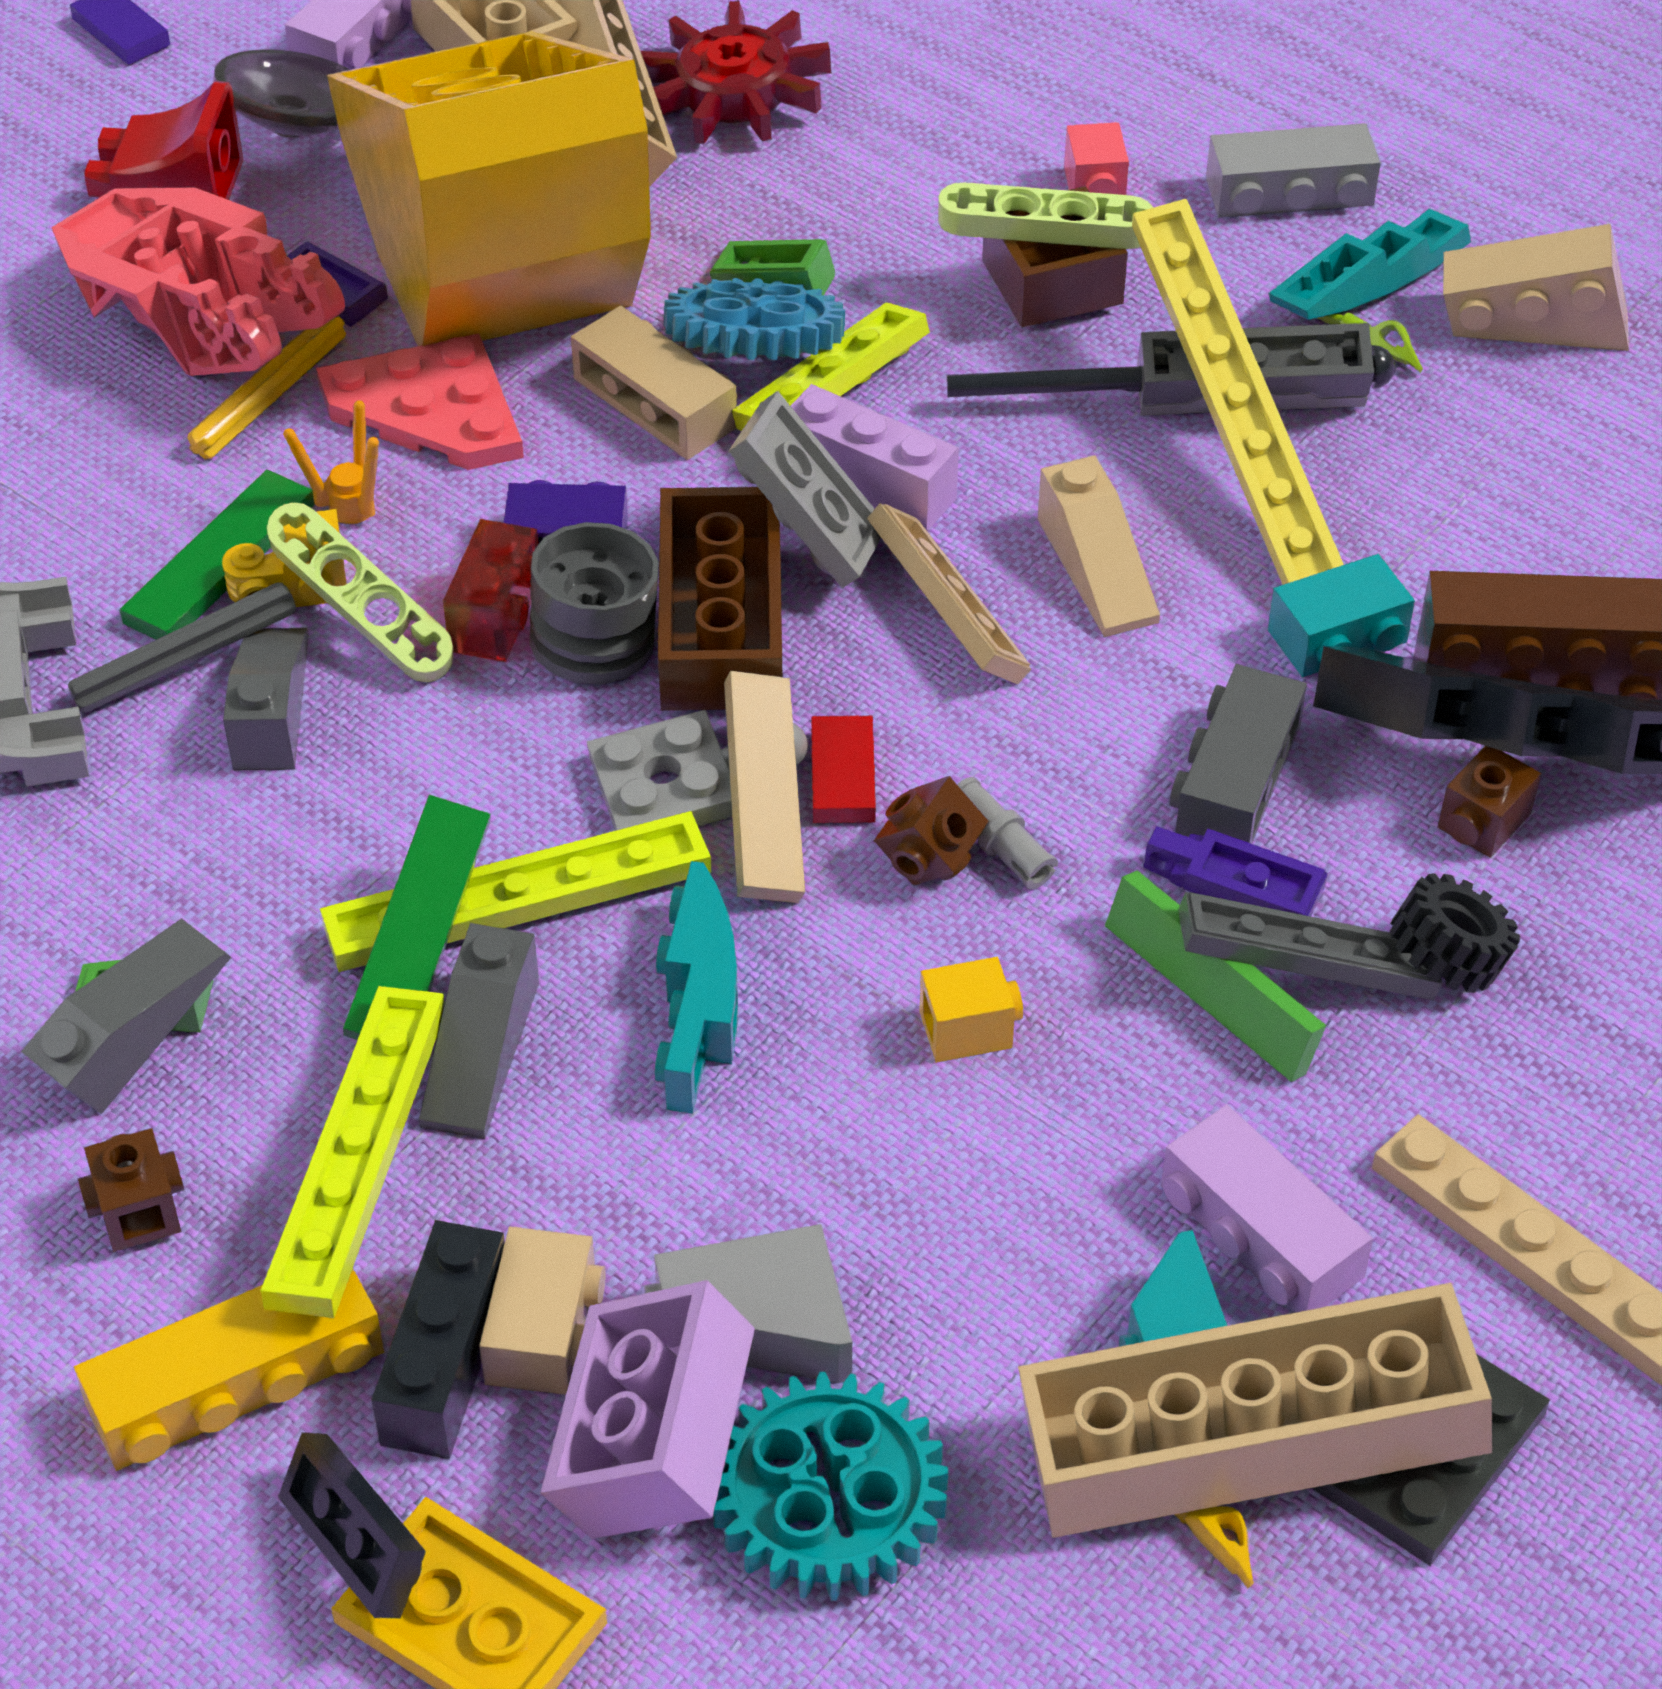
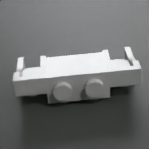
[0,577,89,786]

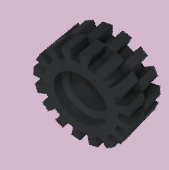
[1390,873,1520,993]

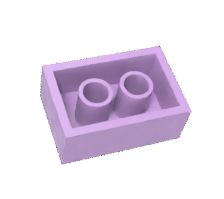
[540,1280,755,1539]

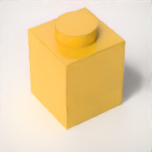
[919,956,1023,1063]

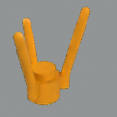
[283,400,379,524]

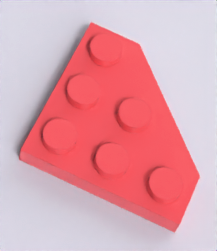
[316,333,524,470]

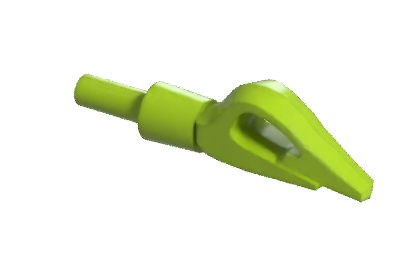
[1317,312,1423,373]

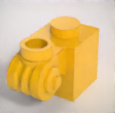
[222,509,347,607]

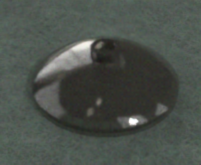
[213,49,350,138]

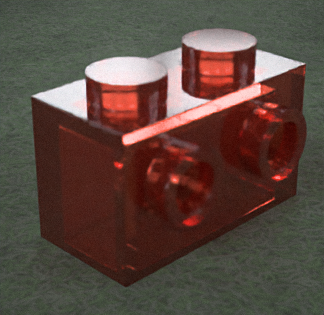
[443,519,539,662]

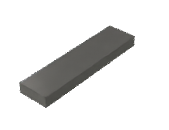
[1178,892,1443,1000]

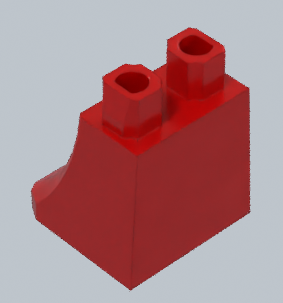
[84,81,244,200]

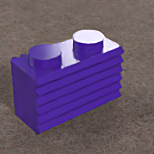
[503,480,628,570]

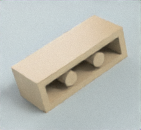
[571,305,737,461]

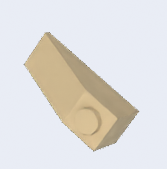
[1037,455,1160,637]

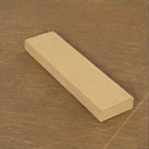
[867,503,1031,684]
[724,671,805,903]

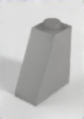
[644,1224,852,1383]

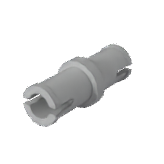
[957,777,1058,890]

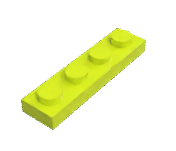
[732,302,930,431]

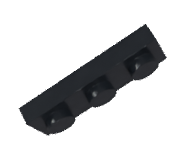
[278,1432,426,1619]

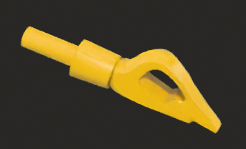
[1174,1506,1254,1589]

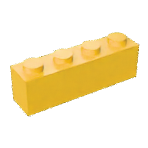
[73,1269,385,1471]

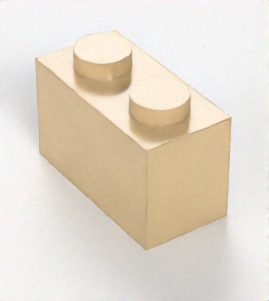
[480,1226,606,1395]

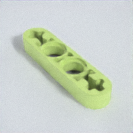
[938,182,1153,249]
[267,502,453,683]

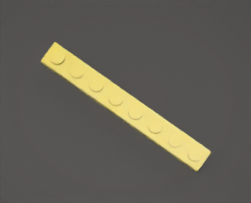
[1132,198,1344,585]

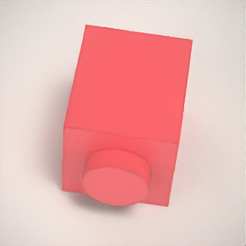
[1064,122,1129,195]

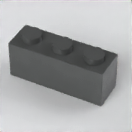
[1169,664,1307,844]

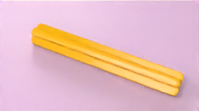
[187,316,346,460]

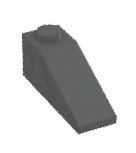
[223,628,309,771]
[21,918,232,1114]
[419,923,539,1139]

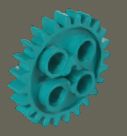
[713,1372,949,1601]

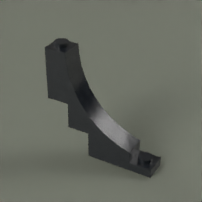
[1313,646,1662,774]

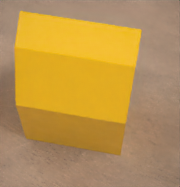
[327,31,651,346]

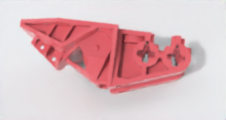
[51,188,345,376]

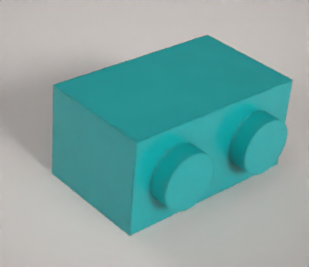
[1267,553,1415,678]

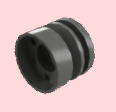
[529,522,659,685]

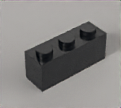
[371,1220,505,1459]

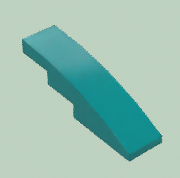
[1268,208,1471,320]

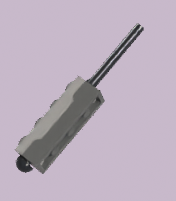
[947,323,1395,415]

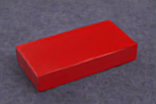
[811,715,876,823]

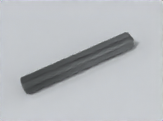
[68,582,296,712]

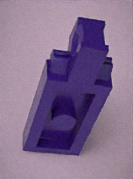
[1143,826,1328,916]

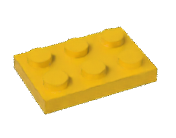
[331,1497,607,1689]

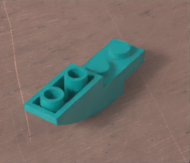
[655,861,738,1114]

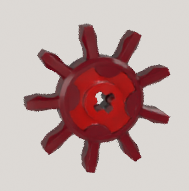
[640,1,831,144]

